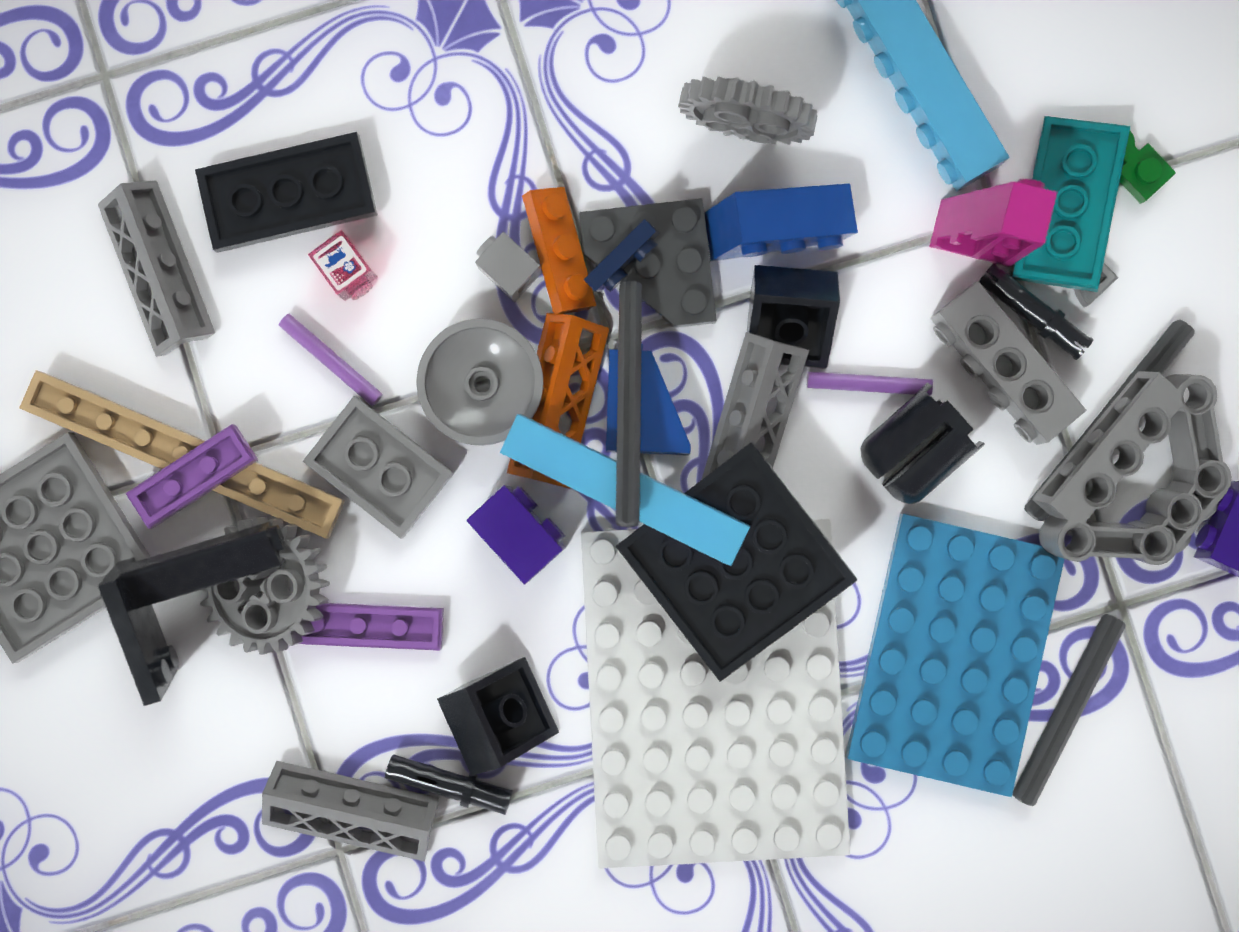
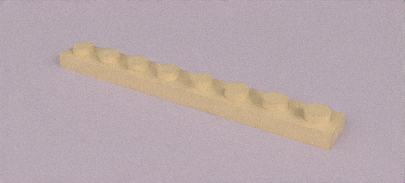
[19,370,345,539]

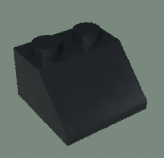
[747,265,840,368]
[437,657,559,776]

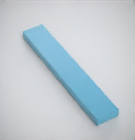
[500,414,751,566]

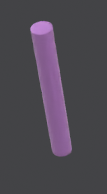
[278,314,383,406]
[806,372,933,396]

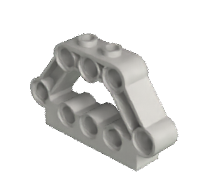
[1032,371,1232,565]

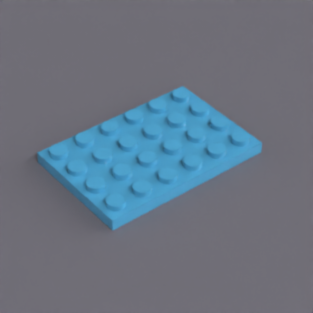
[845,514,1064,798]

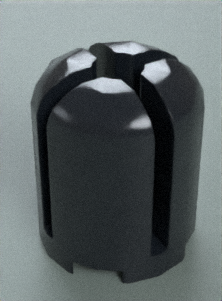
[860,383,985,504]

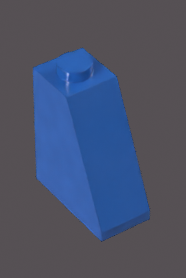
[606,344,691,455]

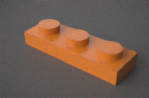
[522,187,597,315]

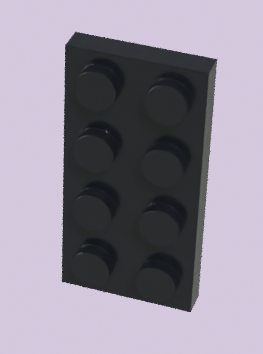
[195,132,378,253]

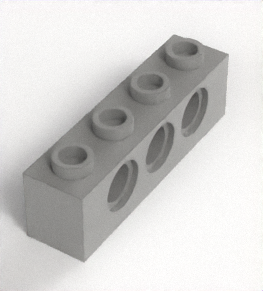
[930,281,1087,445]

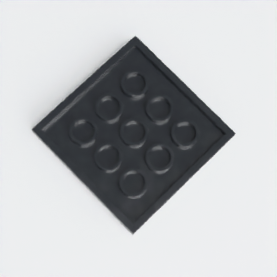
[616,441,858,682]

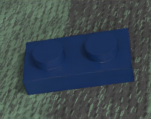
[584,219,660,292]

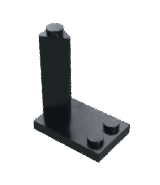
[98,521,286,706]

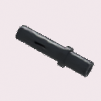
[979,262,1094,360]
[385,754,513,815]

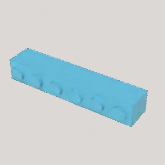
[836,0,1010,192]

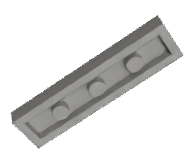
[97,180,215,357]
[701,332,809,480]
[262,760,439,861]

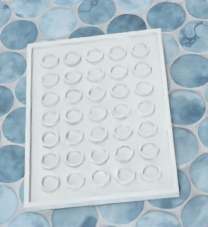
[581,519,850,869]

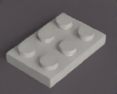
[302,396,454,539]

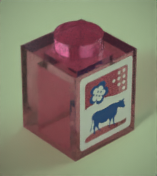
[308,230,378,301]

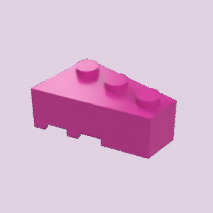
[929,179,1057,267]

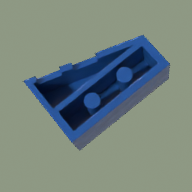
[704,183,858,261]

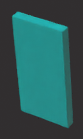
[1013,116,1130,292]

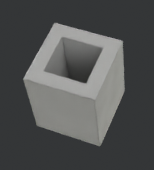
[475,232,542,303]

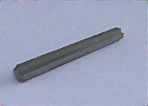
[1013,614,1126,807]

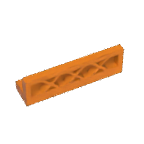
[507,313,609,489]

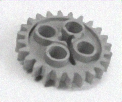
[678,76,818,145]
[200,517,330,655]

